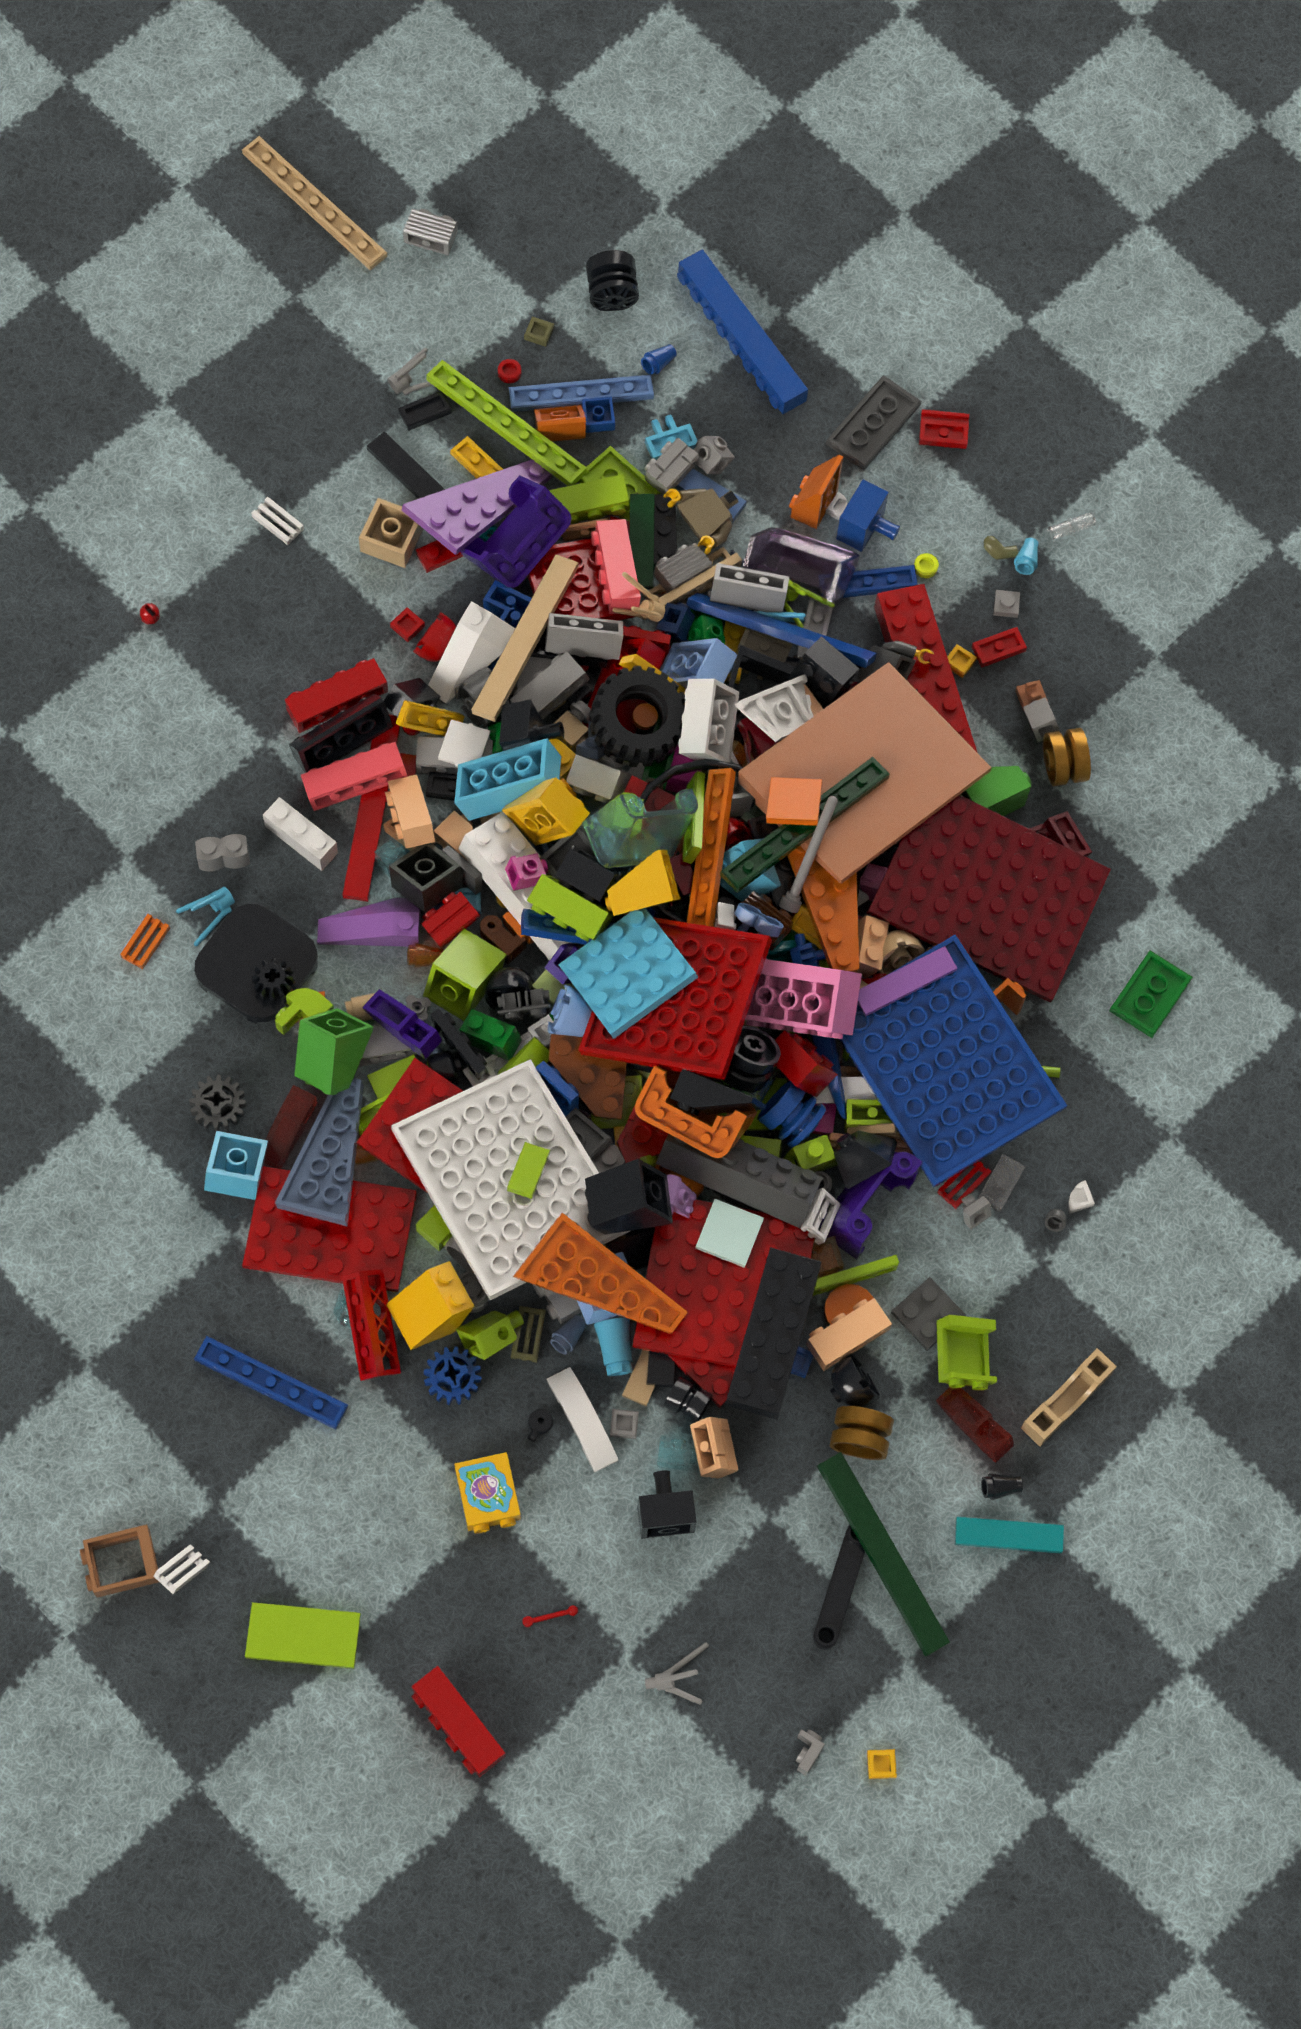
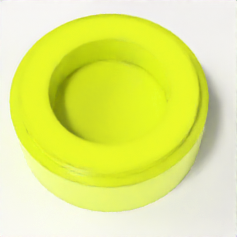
[914,553,939,578]

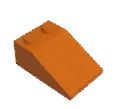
[789,455,843,530]

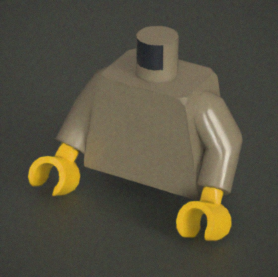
[663,488,739,555]

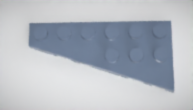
[275,1078,364,1226]

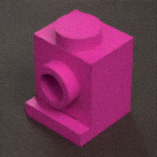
[505,853,548,891]

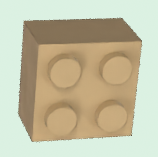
[359,498,423,568]

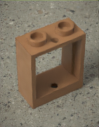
[80,1524,159,1598]

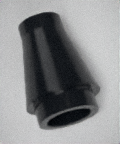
[981,1473,1023,1500]

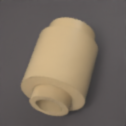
[345,993,375,1021]

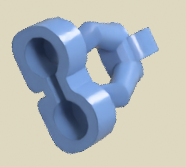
[734,903,784,937]

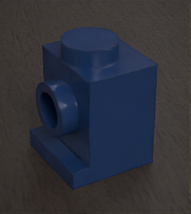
[656,603,695,643]

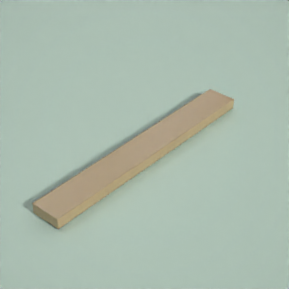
[242,136,388,270]
[472,555,579,722]

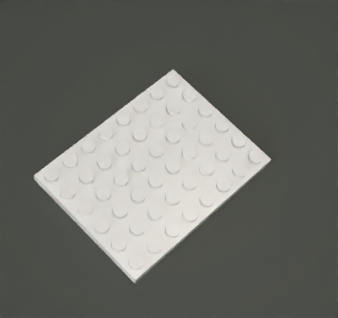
[391,1059,630,1300]

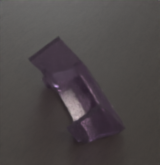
[742,527,860,602]

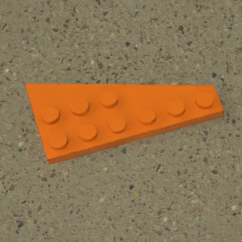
[787,846,859,973]
[513,1213,688,1334]

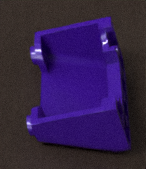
[460,475,571,588]
[820,1152,922,1260]

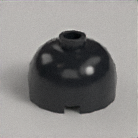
[485,967,535,1010]
[830,1354,880,1407]

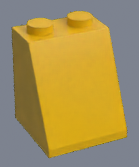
[605,850,680,916]
[386,1261,474,1350]

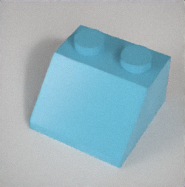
[720,838,781,902]
[204,1131,268,1200]

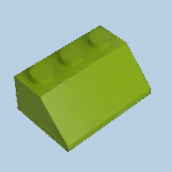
[527,874,615,942]

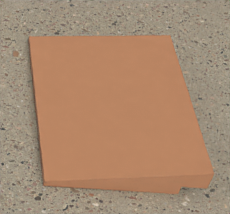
[738,662,992,884]

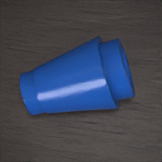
[641,344,677,375]

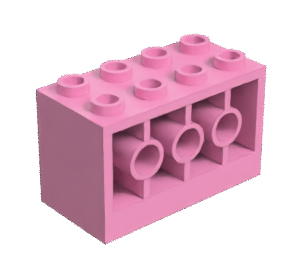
[746,959,862,1039]

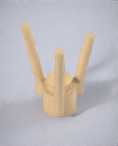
[613,572,665,622]

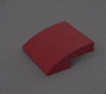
[1029,811,1092,857]

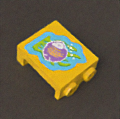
[454,1452,521,1534]

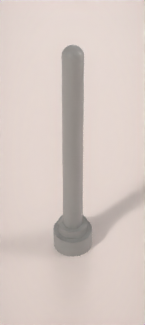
[779,796,838,913]

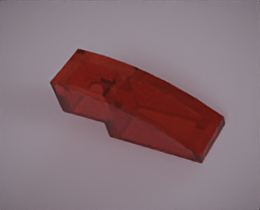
[264,1085,317,1169]
[936,1387,1014,1463]

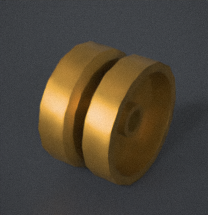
[1043,728,1091,786]
[829,1406,894,1460]

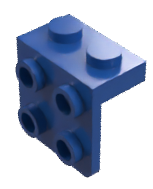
[536,1061,579,1117]

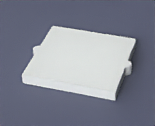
[438,720,491,768]

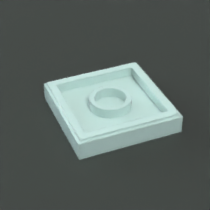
[695,1199,764,1268]

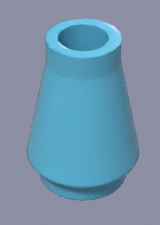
[1014,538,1039,575]

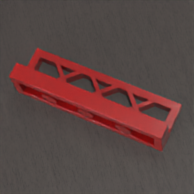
[342,1269,401,1381]

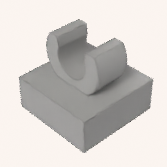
[961,1194,992,1230]

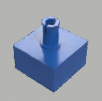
[836,479,900,552]

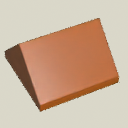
[534,405,586,441]

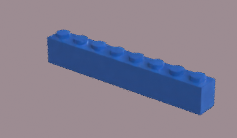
[677,249,808,414]

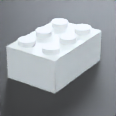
[678,679,739,763]

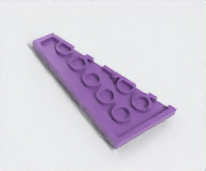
[401,460,552,555]

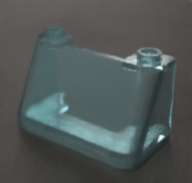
[582,789,698,868]

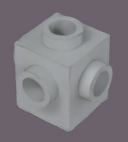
[694,436,735,474]

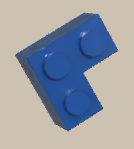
[483,580,532,628]

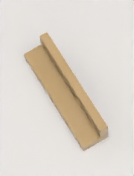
[644,547,742,606]

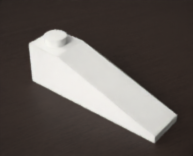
[428,601,515,704]

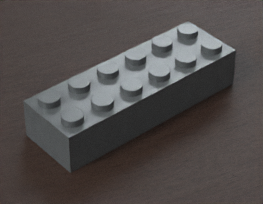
[656,1134,823,1228]

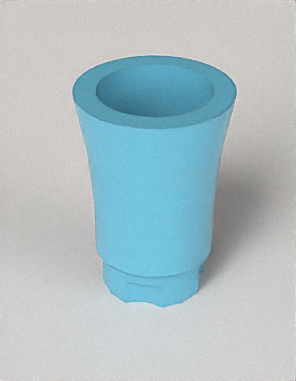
[594,1318,633,1377]

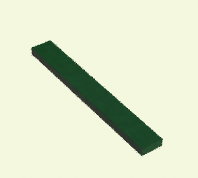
[720,757,890,893]
[817,1452,950,1656]

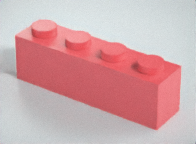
[591,519,641,614]
[301,742,408,811]

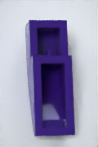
[362,989,442,1059]

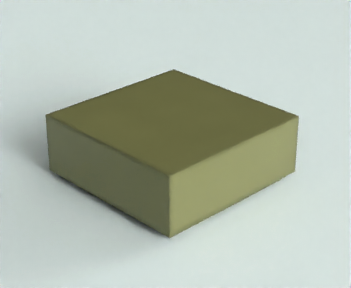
[524,316,554,347]

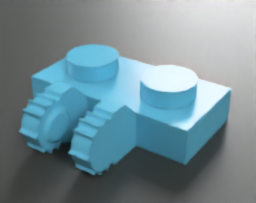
[645,414,697,460]

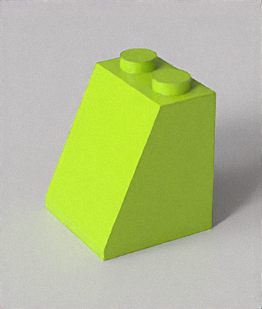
[423,928,507,1021]

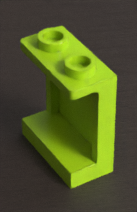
[937,1315,997,1391]

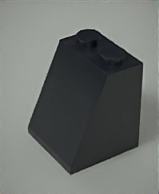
[585,1158,673,1235]

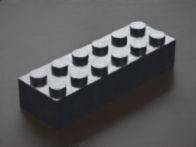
[726,1247,822,1420]

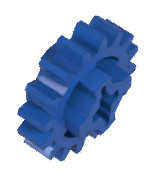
[424,1346,481,1405]

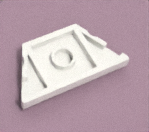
[735,674,813,742]

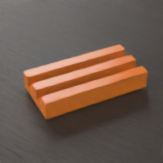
[120,914,170,969]

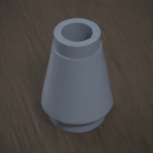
[550,1315,587,1355]

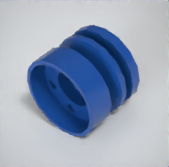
[757,1080,826,1148]

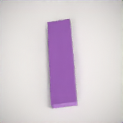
[858,946,957,1017]

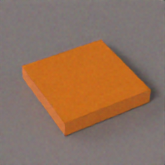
[766,777,822,826]

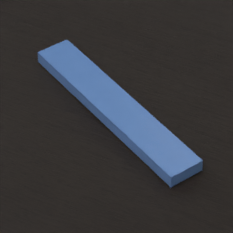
[509,375,654,412]

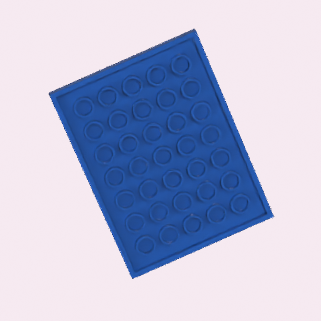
[839,934,1067,1187]

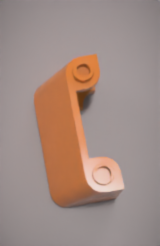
[635,1066,757,1158]

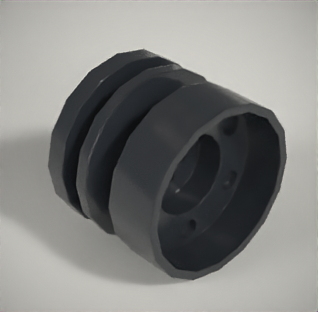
[586,250,639,311]

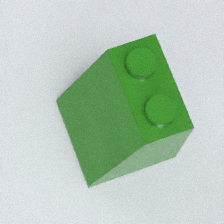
[960,766,1032,816]
[294,1008,373,1095]

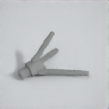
[645,1643,709,1705]

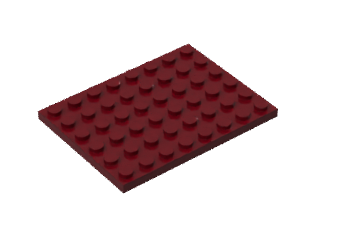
[867,795,1111,1003]

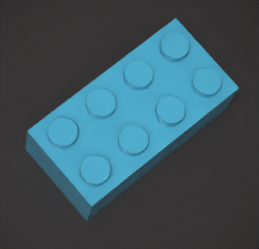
[454,738,561,821]

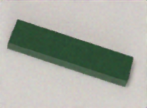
[629,494,655,589]

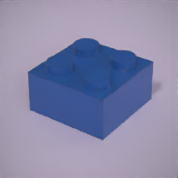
[582,396,615,433]

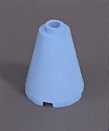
[547,984,592,1037]

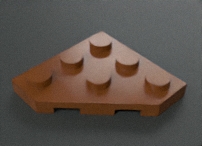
[548,1034,627,1120]

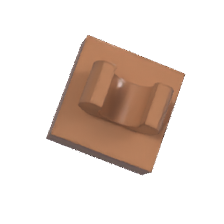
[1015,680,1048,711]

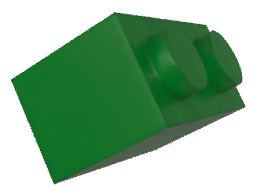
[459,1009,522,1061]

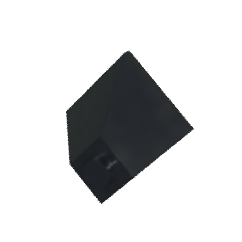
[834,1130,897,1189]

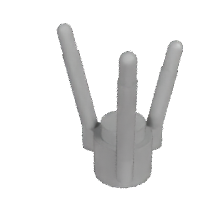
[387,348,432,396]

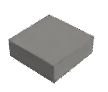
[610,1409,639,1439]

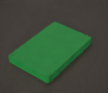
[1109,950,1193,1038]

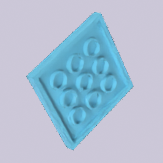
[558,908,698,1039]

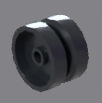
[722,1025,781,1092]

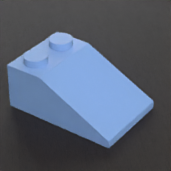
[660,638,737,688]

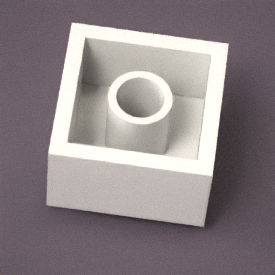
[566,755,636,803]

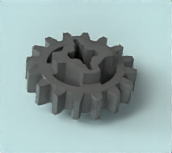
[189,1075,246,1132]

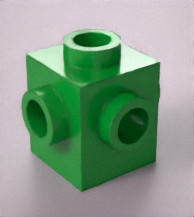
[688,615,725,644]

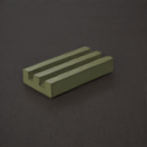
[511,1306,546,1363]

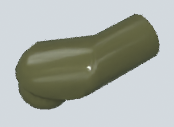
[983,536,1018,560]

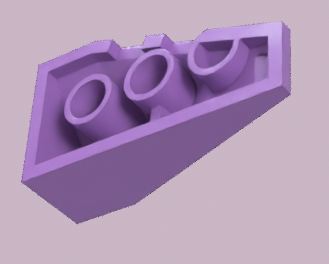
[317,898,421,947]

